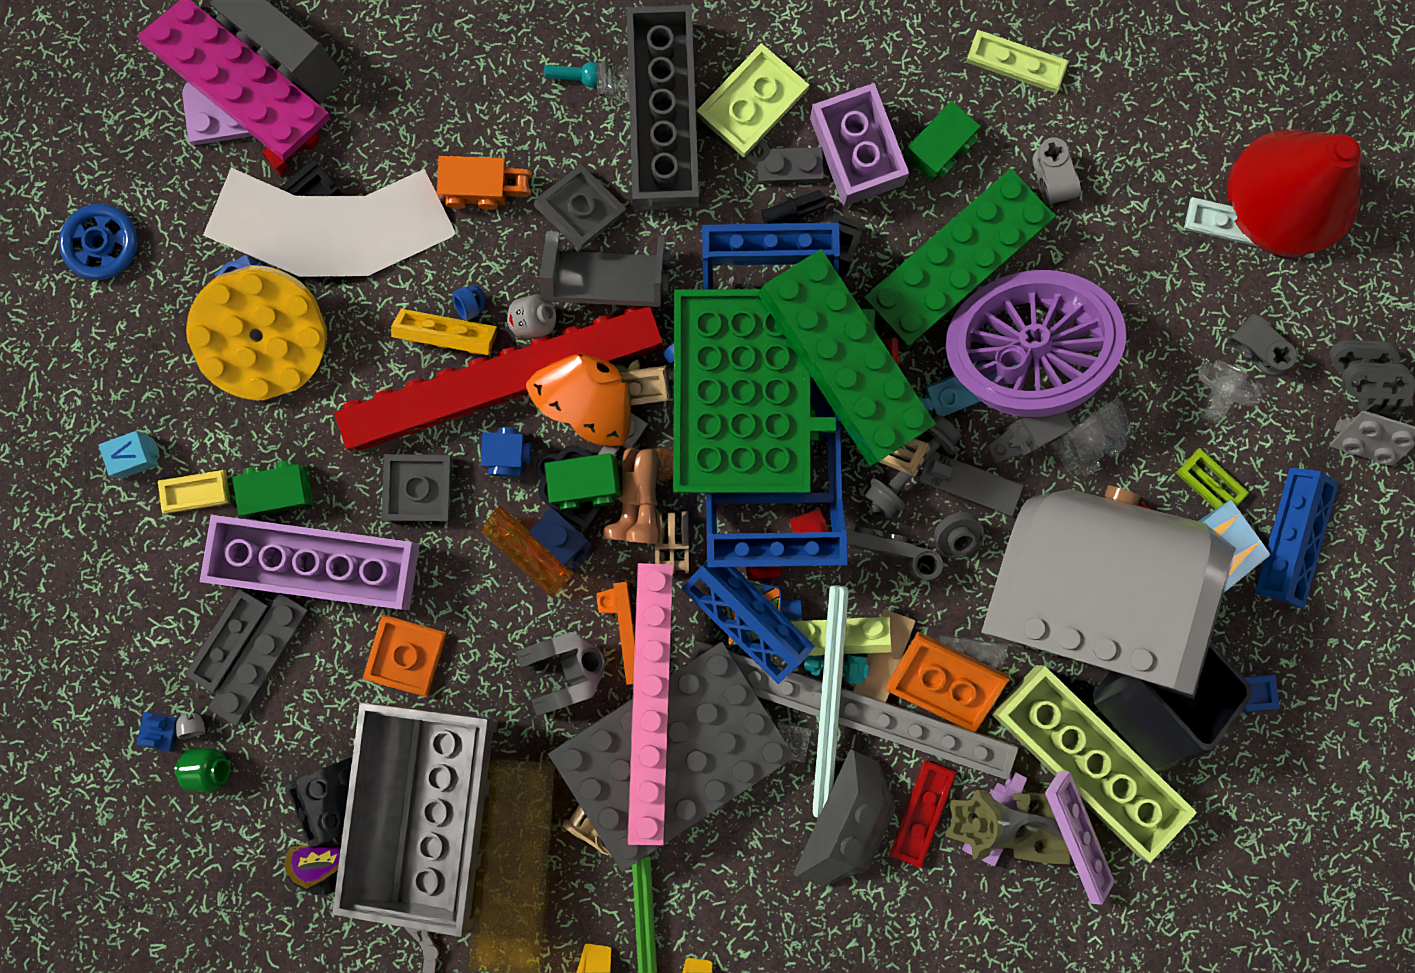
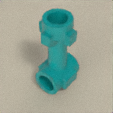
[804,654,870,684]

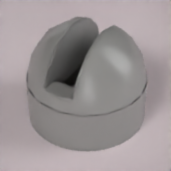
[176,712,205,739]

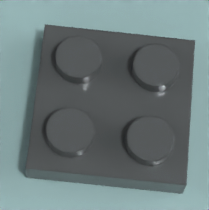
[533,164,627,251]
[381,454,452,522]

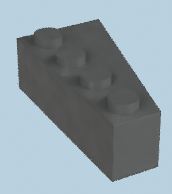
[210,0,346,104]

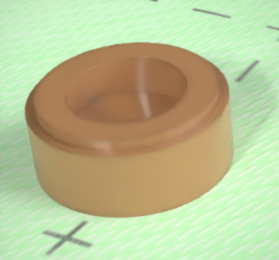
[1104,485,1140,506]

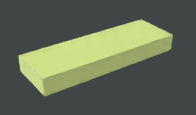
[966,30,1069,93]

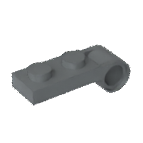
[847,526,943,581]

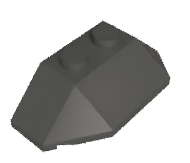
[793,749,896,886]

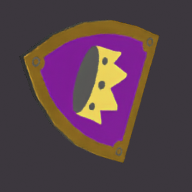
[284,842,341,896]

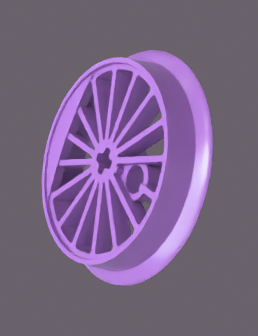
[946,270,1126,417]

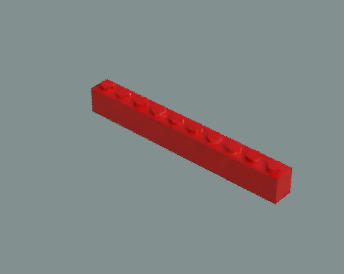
[334,306,664,453]

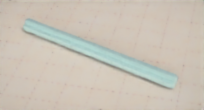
[813,585,849,818]

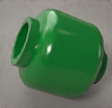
[175,748,230,793]

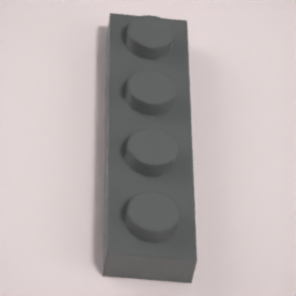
[207,593,310,726]

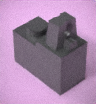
[986,412,1075,463]

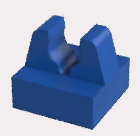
[136,711,179,752]

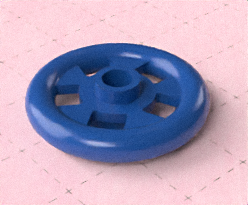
[59,204,138,280]

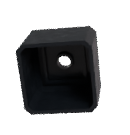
[1093,642,1252,771]

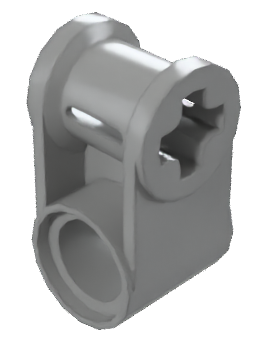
[1032,137,1081,206]

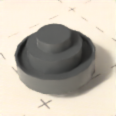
[933,512,985,558]

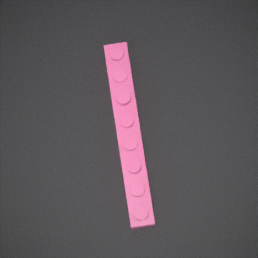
[628,563,673,845]

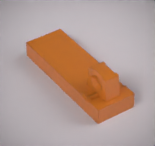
[597,582,635,685]

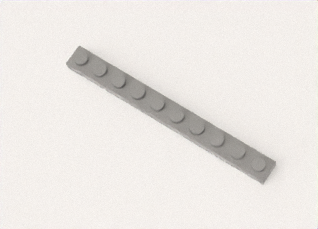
[689,639,1018,780]

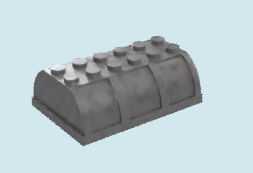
[332,703,498,937]

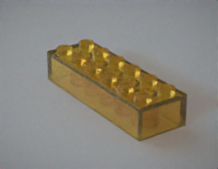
[469,756,558,973]

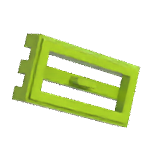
[1175,448,1249,509]

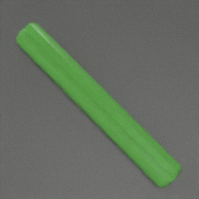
[632,855,657,973]

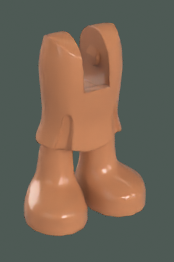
[603,448,659,544]

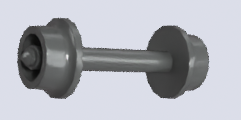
[864,415,962,518]

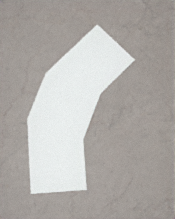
[203,168,456,277]

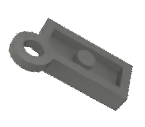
[745,140,823,184]

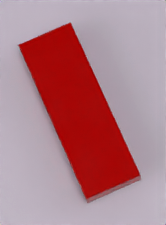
[889,759,957,869]

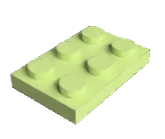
[696,43,809,158]

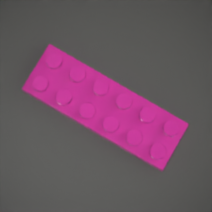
[138,0,330,161]

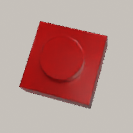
[789,508,829,533]

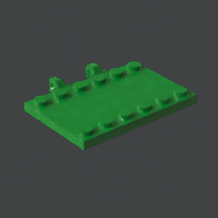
[673,289,836,493]

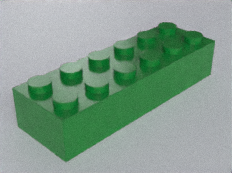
[860,168,1056,353]
[758,249,936,466]

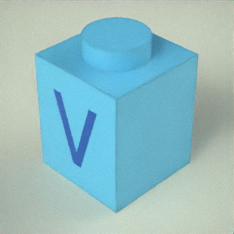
[98,431,159,479]

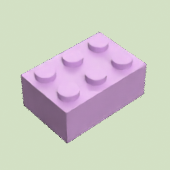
[810,83,909,207]

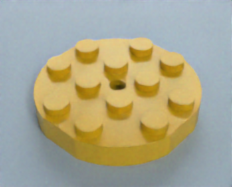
[186,265,327,400]

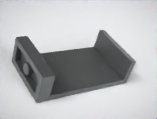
[539,231,671,307]

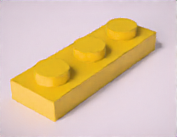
[391,309,497,355]

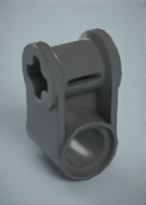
[1228,314,1297,376]

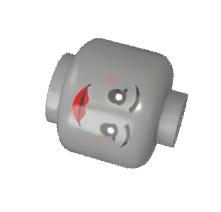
[507,294,556,340]

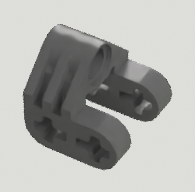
[1329,340,1415,414]
[516,632,606,716]

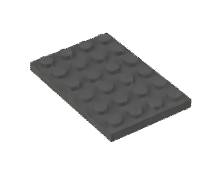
[548,642,795,872]

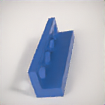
[1255,467,1339,609]
[681,561,815,684]

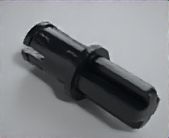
[761,190,827,224]

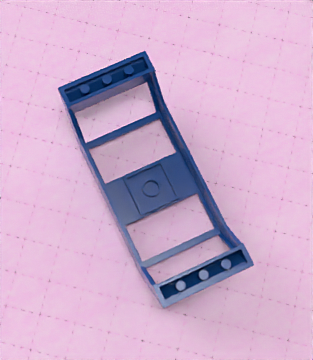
[702,223,847,568]

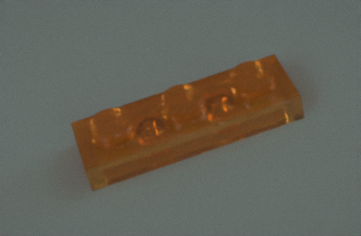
[480,506,574,598]

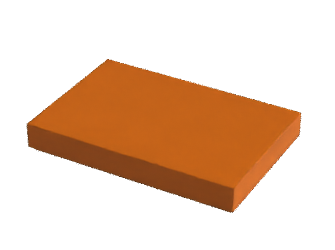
[886,632,1009,732]

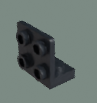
[285,757,353,848]

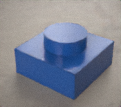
[1242,674,1280,712]

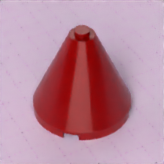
[1227,129,1361,257]

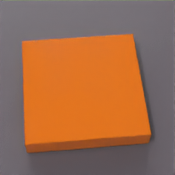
[362,614,447,697]

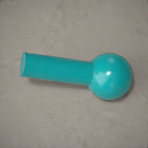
[544,62,605,88]

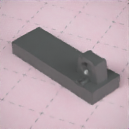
[917,452,1024,517]

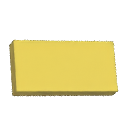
[158,470,231,514]

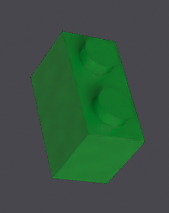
[904,100,980,182]
[545,453,622,511]
[232,460,313,518]

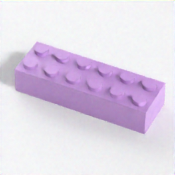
[200,515,420,610]

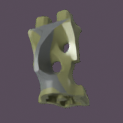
[946,790,1086,864]

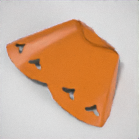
[526,353,631,446]

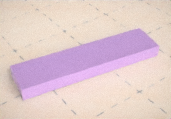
[1045,771,1115,905]

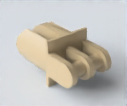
[655,511,689,574]

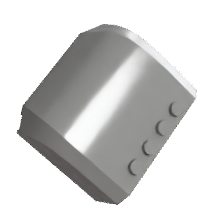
[981,489,1236,699]

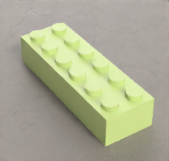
[990,665,1197,863]

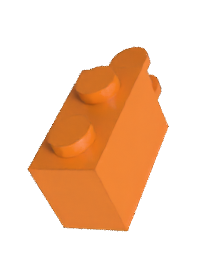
[436,156,532,210]

